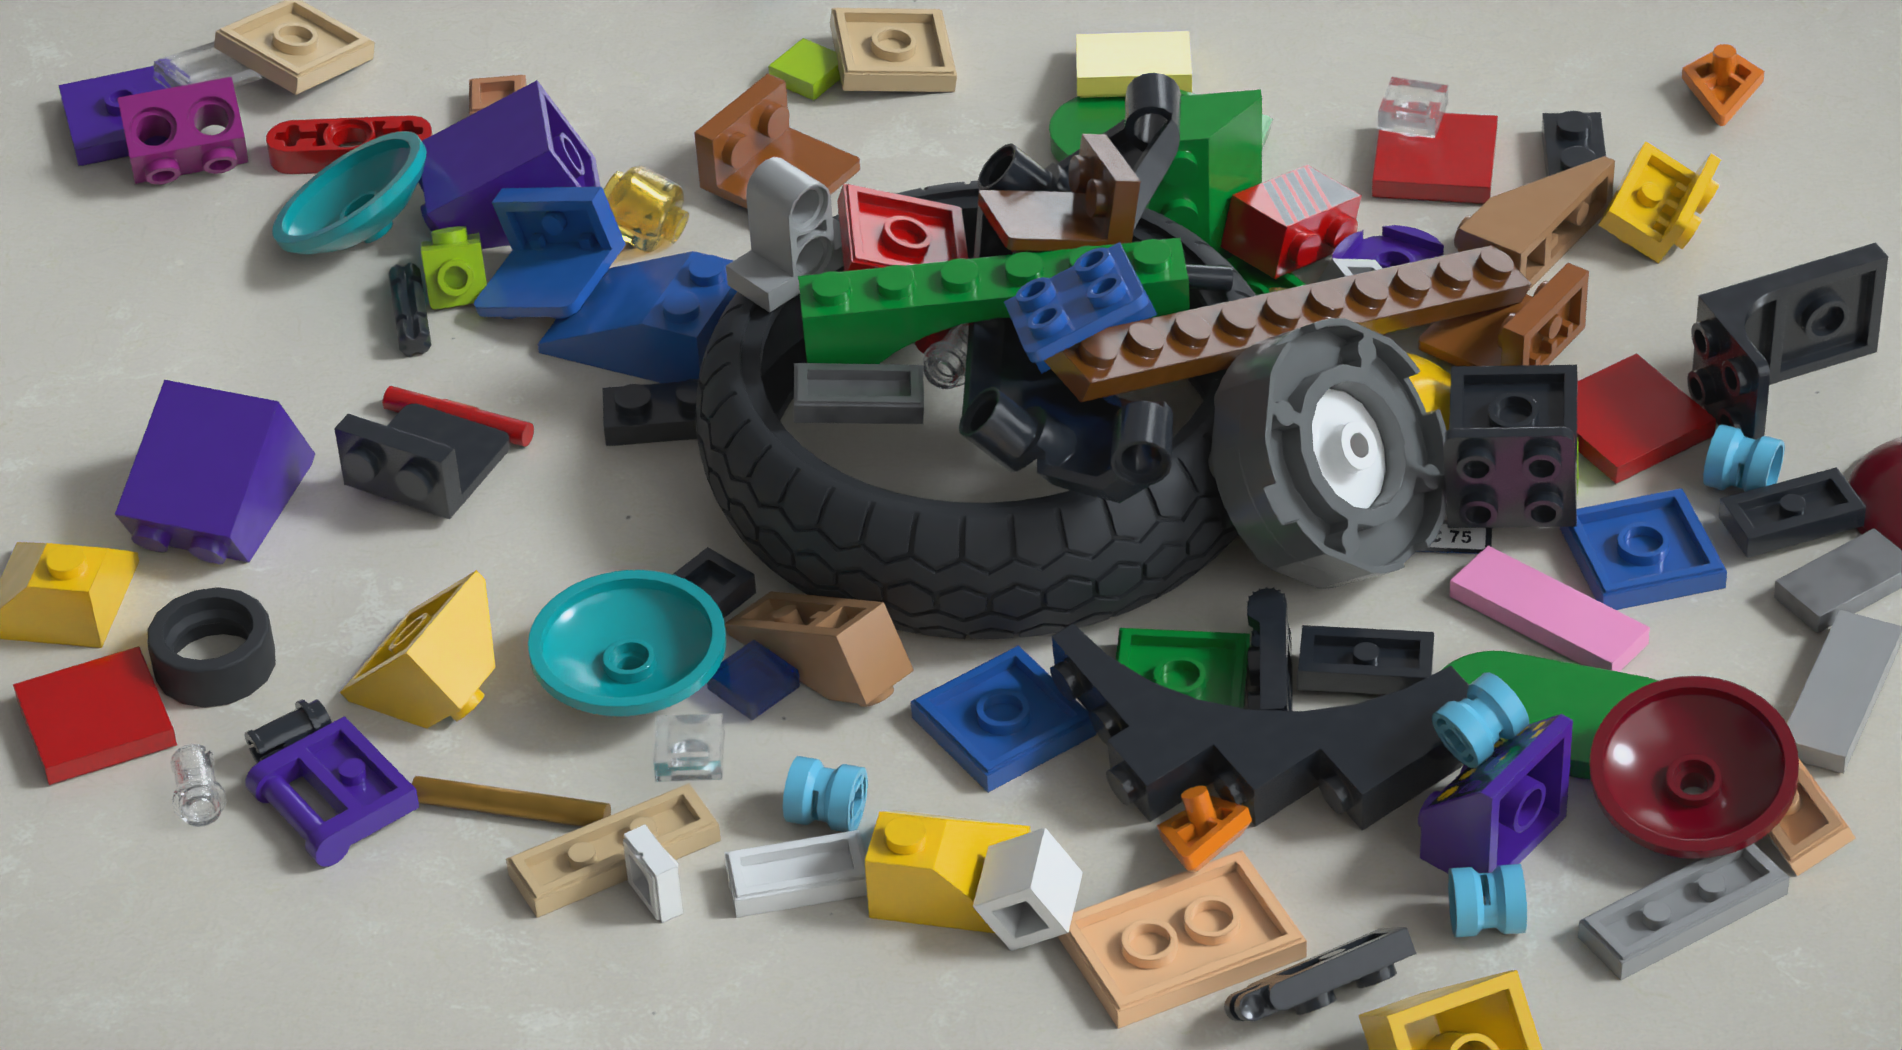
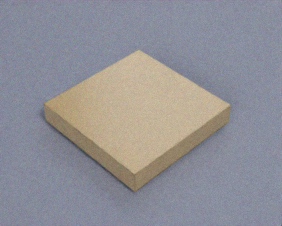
[214,0,375,95]
[830,8,957,92]

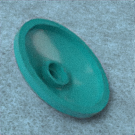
[272,131,427,255]
[528,570,726,717]

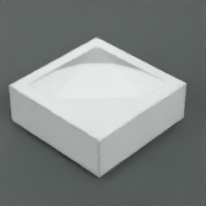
[623,825,683,923]

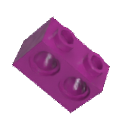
[117,76,249,184]

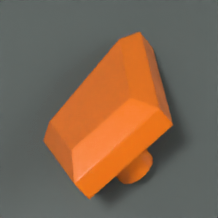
[1682,44,1765,126]
[1157,786,1252,872]

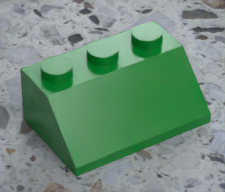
[1146,89,1262,259]

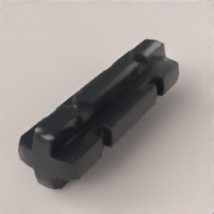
[388,262,432,356]

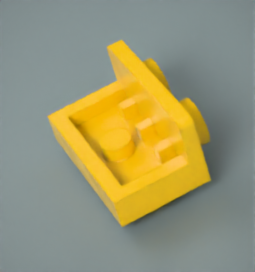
[1598,141,1721,264]

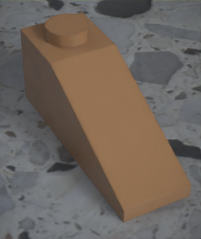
[1454,156,1615,291]
[725,591,914,707]

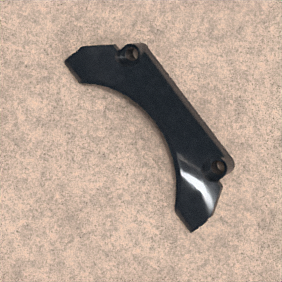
[959,72,1181,503]

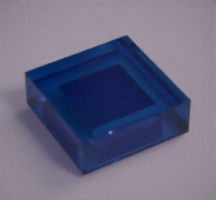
[707,640,800,720]

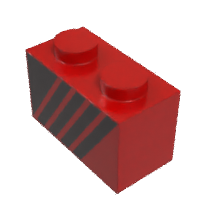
[1220,165,1362,279]

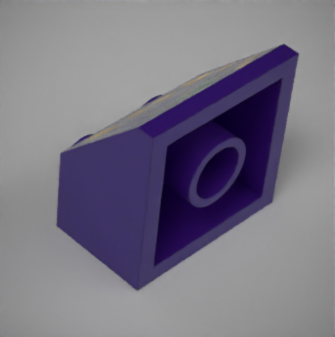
[1418,714,1573,874]

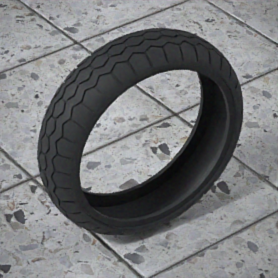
[696,181,1256,639]

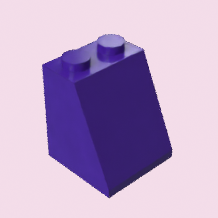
[418,80,601,249]
[115,379,315,564]

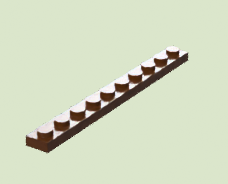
[1044,245,1532,402]

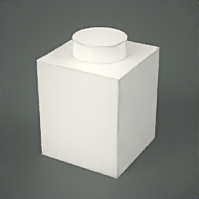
[973,828,1083,951]

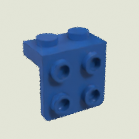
[474,187,626,319]
[1004,242,1157,374]

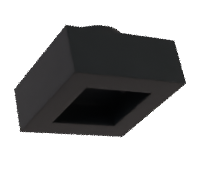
[672,547,756,619]

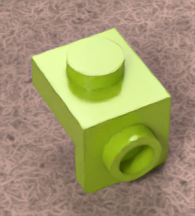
[421,226,487,309]

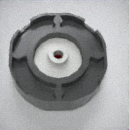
[1208,318,1447,589]

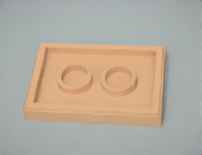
[1057,850,1307,1029]

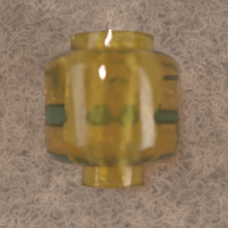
[604,165,689,253]

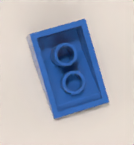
[538,251,737,383]

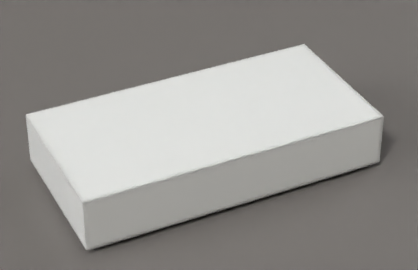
[724,830,867,918]

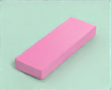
[1450,545,1650,672]

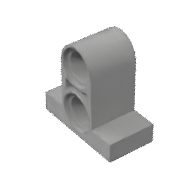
[726,157,844,312]

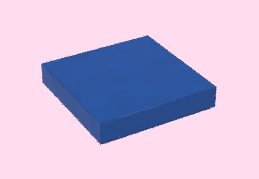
[1560,488,1727,610]
[911,645,1096,793]

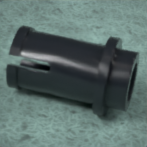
[244,699,332,763]

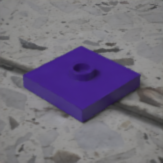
[58,62,177,166]

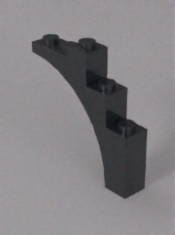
[1050,623,1469,831]

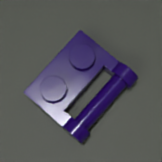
[245,716,419,867]

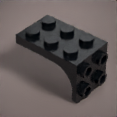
[1687,242,1888,440]
[1443,364,1578,528]

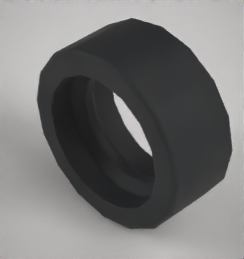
[147,587,276,707]

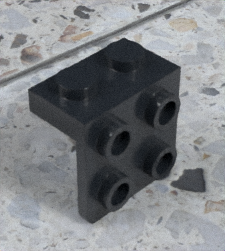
[334,404,510,519]

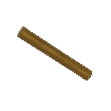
[412,776,611,827]

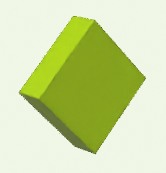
[768,38,840,101]

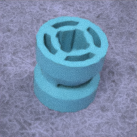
[1703,424,1785,492]
[1432,672,1529,768]
[783,756,868,832]
[1448,864,1527,937]

